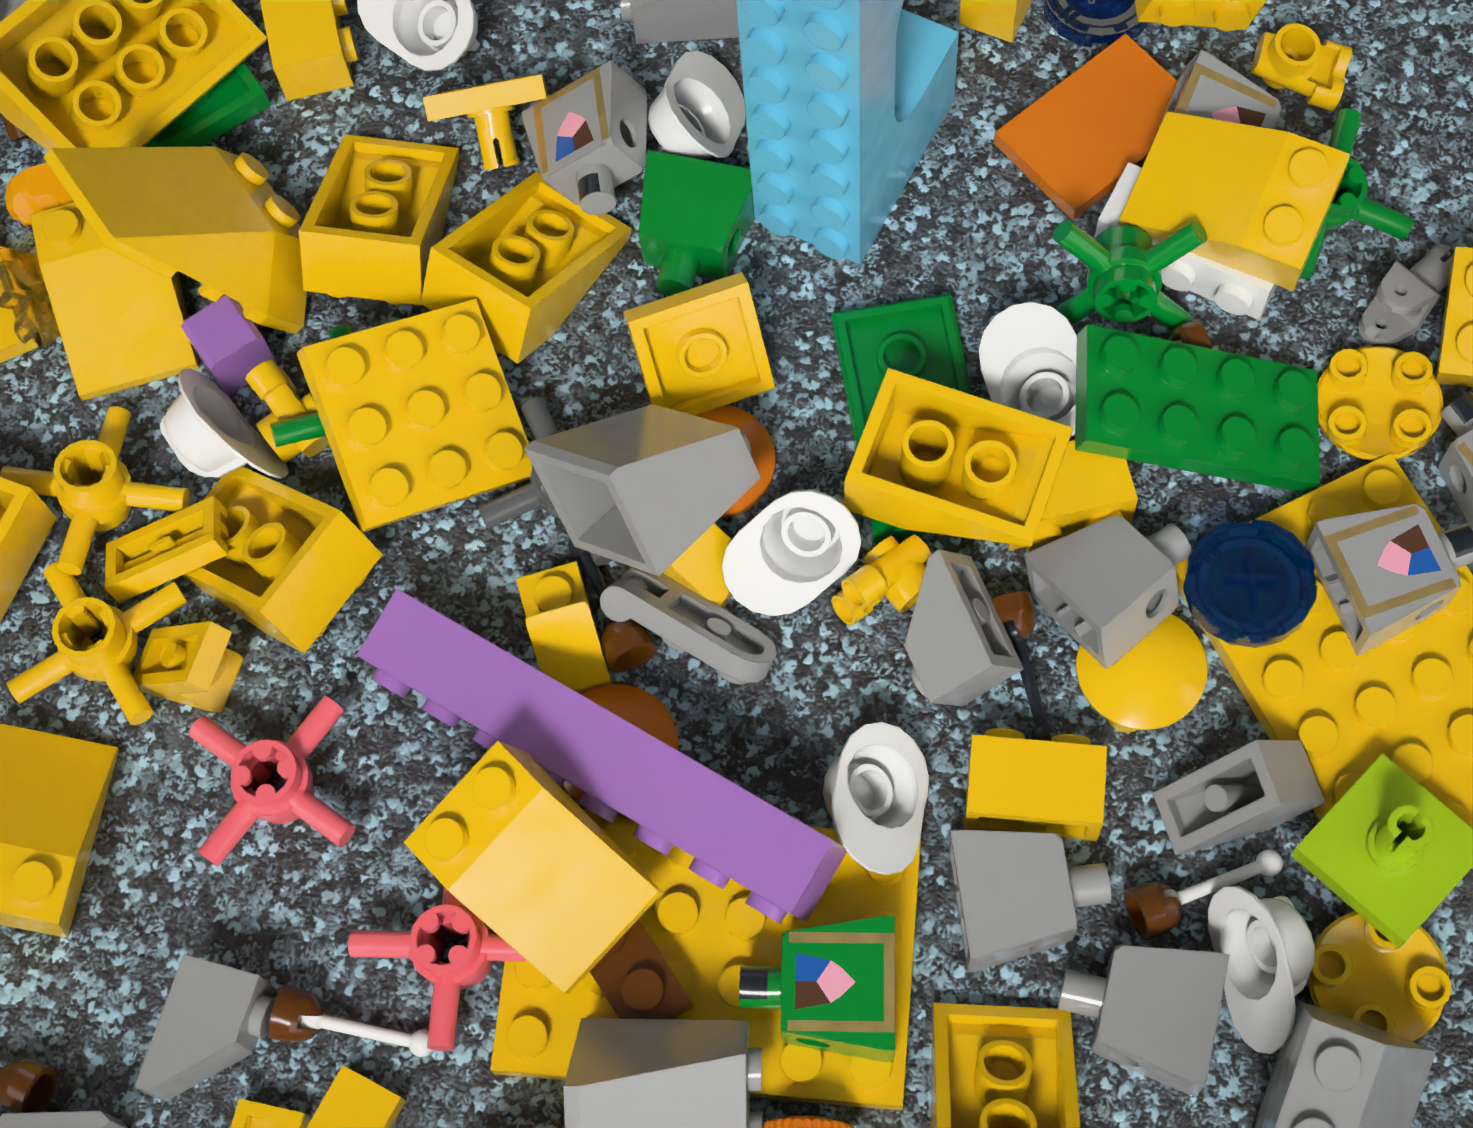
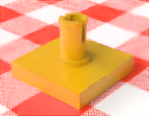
[423,72,548,170]
[623,272,775,415]

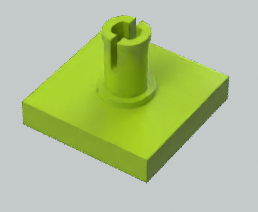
[1291,753,1473,949]

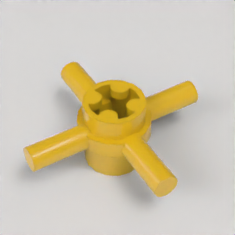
[0,406,190,575]
[6,561,188,725]

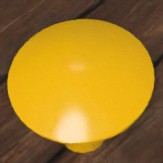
[1317,346,1443,461]
[1076,614,1208,733]
[1307,911,1452,1041]

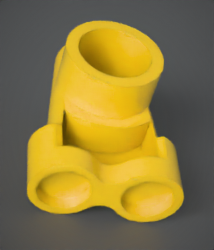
[1250,23,1352,112]
[245,360,329,463]
[831,535,932,626]

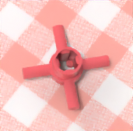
[189,695,356,867]
[348,887,528,1051]

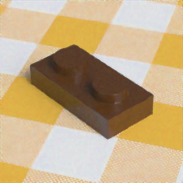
[590,919,694,1019]

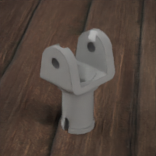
[1358,245,1453,347]

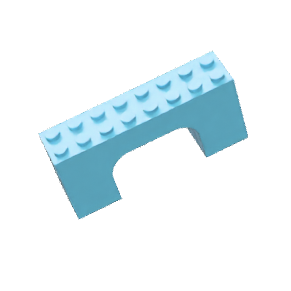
[736,0,959,265]

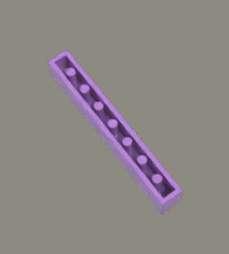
[357,589,847,924]

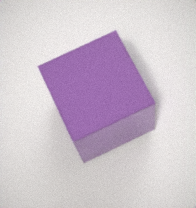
[181,295,278,396]

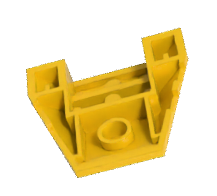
[43,147,307,334]

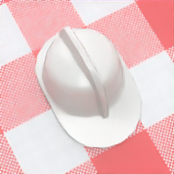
[357,0,480,71]
[648,51,746,161]
[979,302,1077,436]
[160,368,288,479]
[722,489,862,616]
[823,722,929,875]
[1208,886,1315,1054]

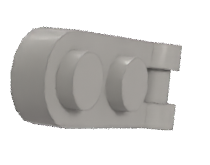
[600,567,777,685]

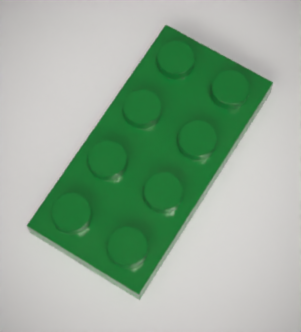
[1075,324,1320,493]

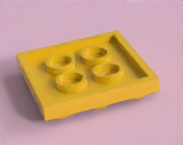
[297,299,532,533]

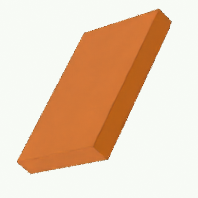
[993,33,1177,221]

